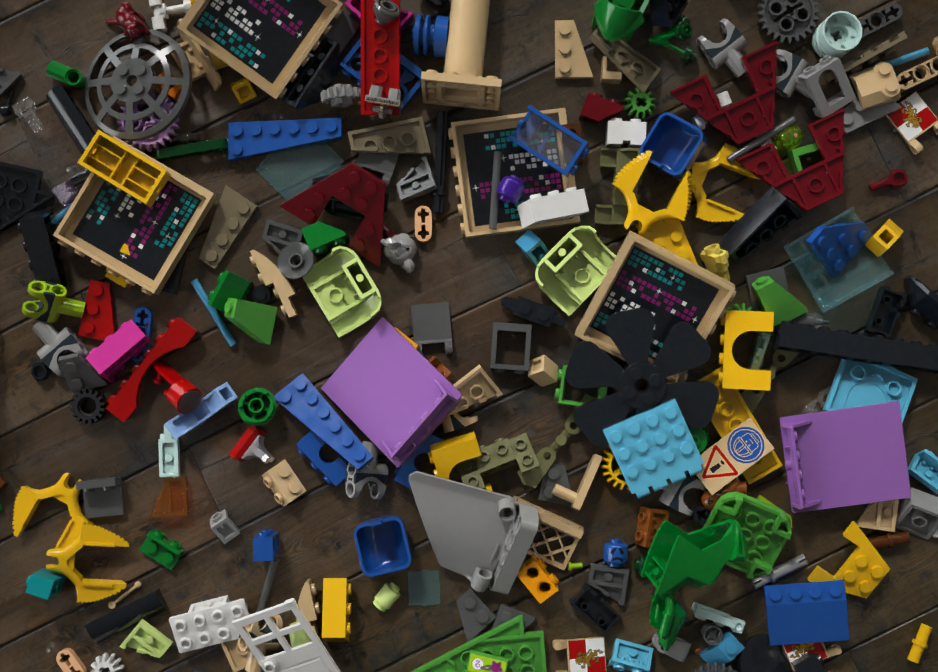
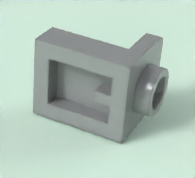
[210,509,240,544]

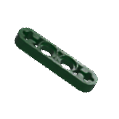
[154,138,228,162]

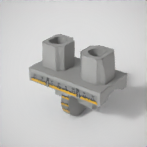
[365,85,403,119]

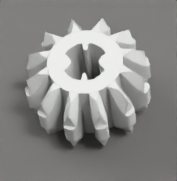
[90,653,125,672]

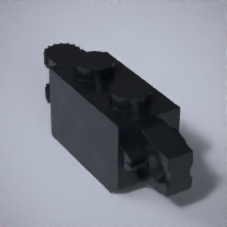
[500,296,567,328]

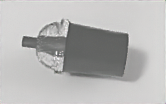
[791,312,829,328]

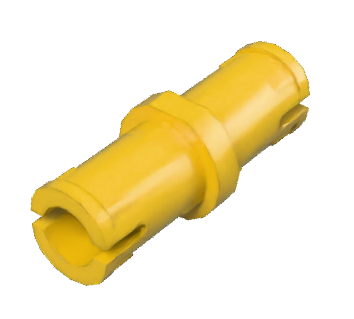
[907,623,933,664]

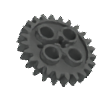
[756,0,820,45]

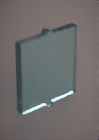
[408,569,441,607]

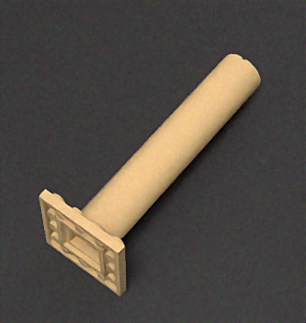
[421,0,502,111]

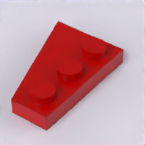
[78,279,116,341]

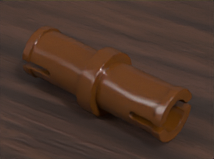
[868,531,911,549]

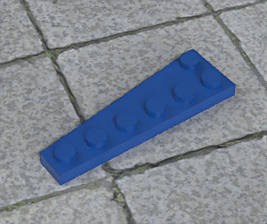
[228,118,343,161]
[274,373,375,471]

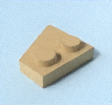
[856,499,899,532]

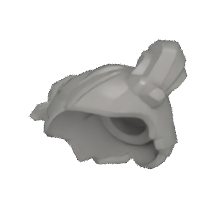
[380,233,417,273]

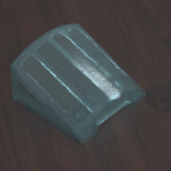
[784,207,894,313]

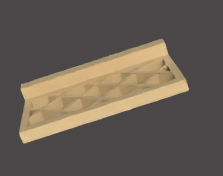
[513,495,584,570]

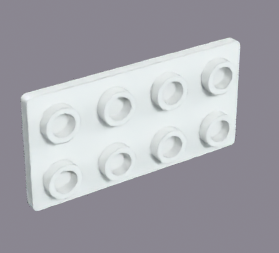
[169,595,249,653]

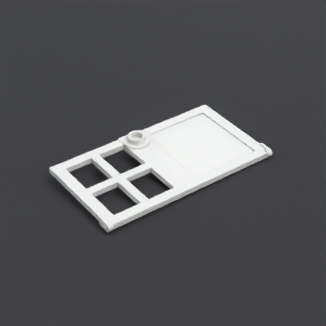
[232,598,341,672]

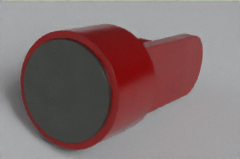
[152,361,202,414]

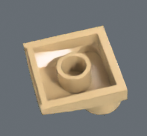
[849,62,901,110]

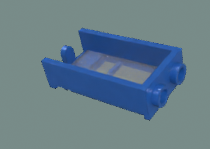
[508,105,590,177]

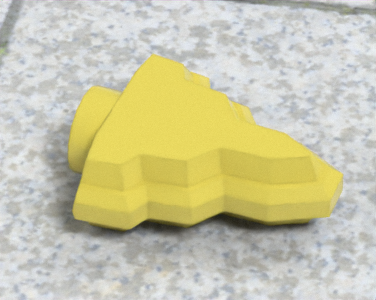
[700,244,730,282]

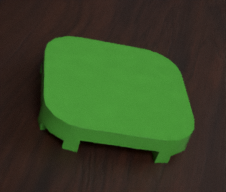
[703,492,792,579]

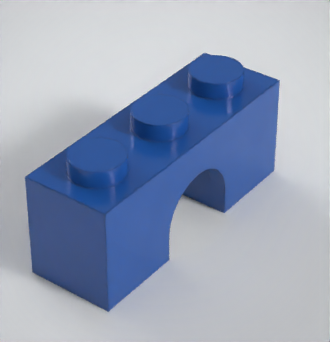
[296,430,349,486]
[393,433,443,489]

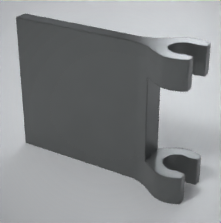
[356,153,400,189]
[411,302,453,355]

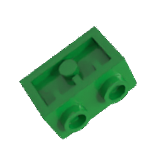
[139,529,185,570]

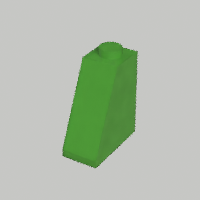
[751,276,808,329]
[224,297,277,345]

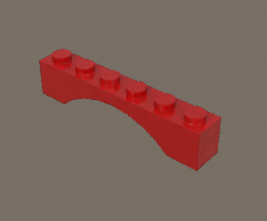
[105,316,199,422]

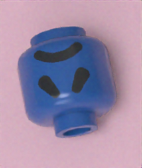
[603,538,628,567]

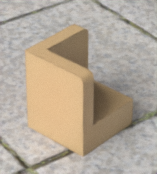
[600,56,622,84]
[528,355,558,387]

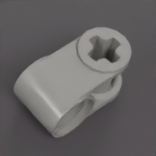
[652,632,691,662]

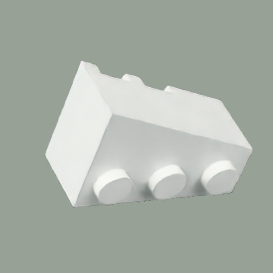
[517,187,589,228]

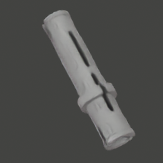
[750,554,808,590]

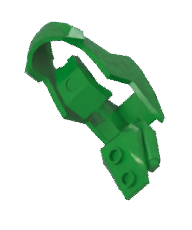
[591,0,649,42]
[641,519,749,651]

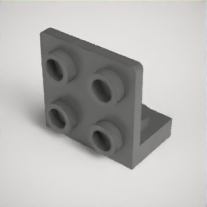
[76,476,125,518]

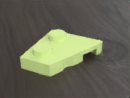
[119,619,173,658]

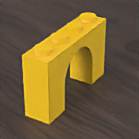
[718,310,774,391]
[428,431,493,491]

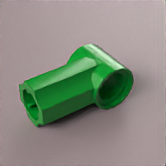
[46,60,86,90]

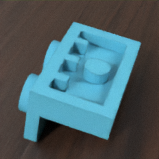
[608,638,654,672]

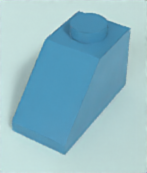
[515,229,549,268]
[699,629,745,665]

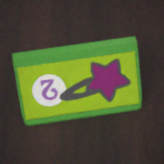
[466,650,508,672]

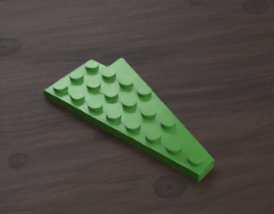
[411,615,547,672]

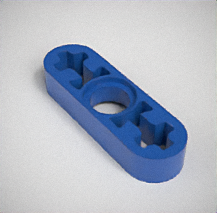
[131,307,154,362]

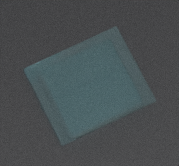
[256,142,344,200]

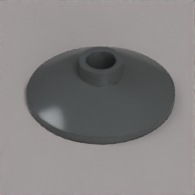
[278,242,314,279]

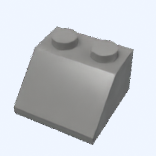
[895,487,938,540]

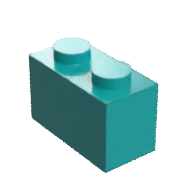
[25,567,66,600]

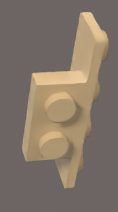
[171,18,222,91]

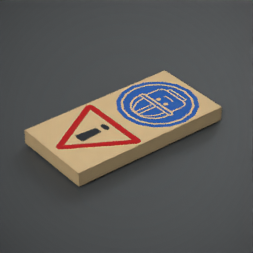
[696,418,774,495]

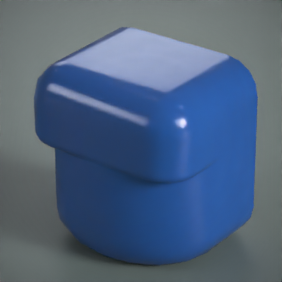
[640,112,707,179]
[354,515,413,577]

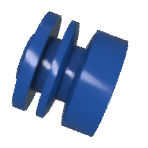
[412,14,450,58]

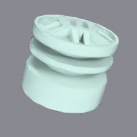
[812,11,862,58]

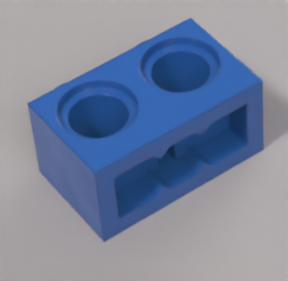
[253,529,279,562]

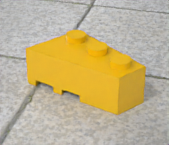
[322,578,352,642]

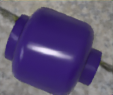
[496,174,525,204]

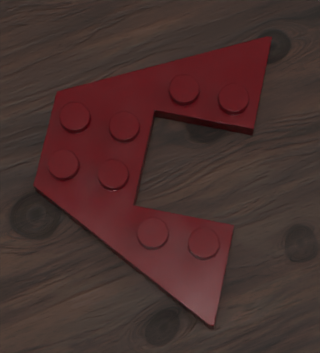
[670,41,778,145]
[736,108,845,212]
[280,162,386,267]

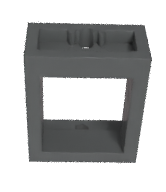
[490,322,532,374]

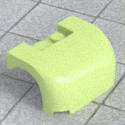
[535,226,616,317]
[303,246,382,339]

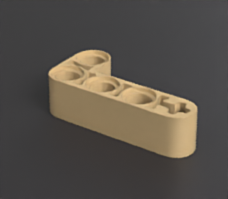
[896,36,938,93]

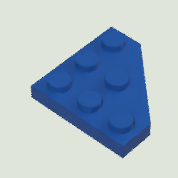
[806,221,872,277]

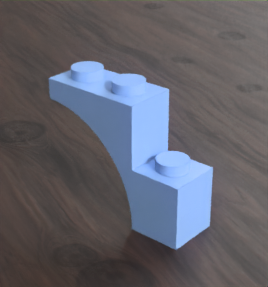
[164,382,238,440]

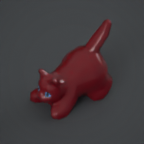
[105,1,151,42]

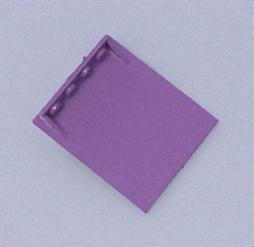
[321,317,463,467]
[779,401,911,513]

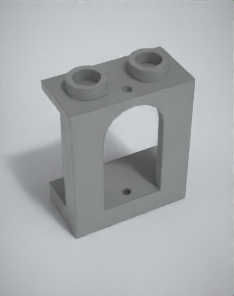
[798,55,856,118]

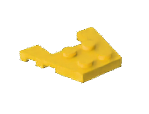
[807,521,890,599]

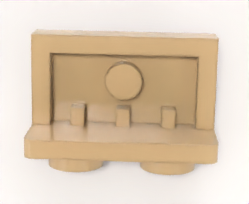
[262,460,306,507]

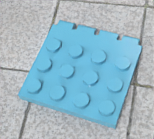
[822,359,918,424]
[603,398,704,499]

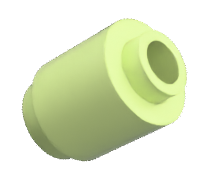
[373,582,401,612]
[289,621,310,648]

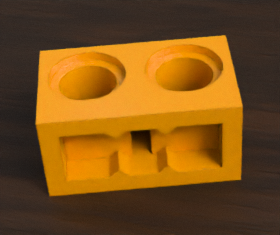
[517,555,559,604]

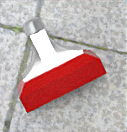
[229,425,275,464]

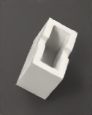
[605,118,647,148]

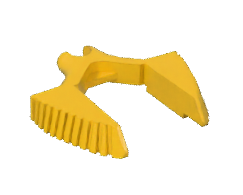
[677,143,759,222]
[611,150,692,236]
[12,473,94,558]
[46,521,129,603]

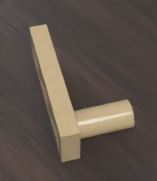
[552,454,603,511]

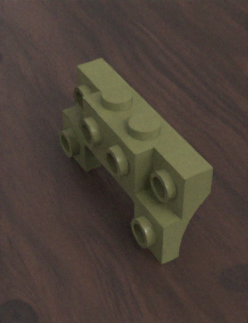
[594,147,642,227]
[456,433,540,489]

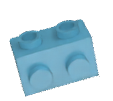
[908,449,938,494]

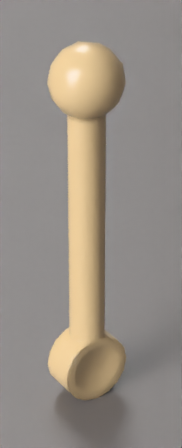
[108,581,142,609]

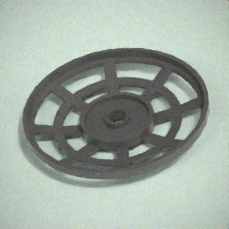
[85,29,192,141]

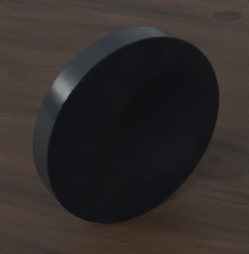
[737,634,791,672]

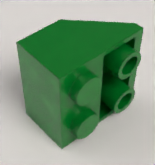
[301,221,350,255]
[208,270,253,312]

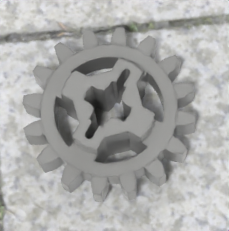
[320,84,361,108]

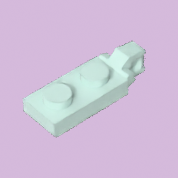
[158,425,180,477]
[691,602,746,633]

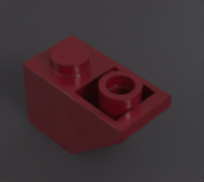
[579,92,624,125]

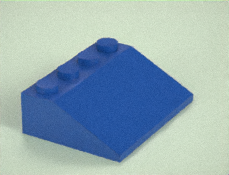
[762,580,849,646]

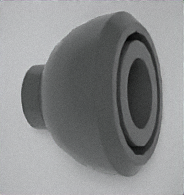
[373,0,400,25]

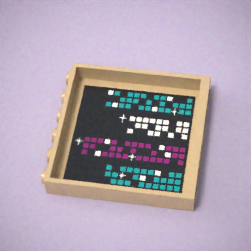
[177,0,343,99]
[448,108,581,239]
[53,135,217,296]
[574,231,736,383]

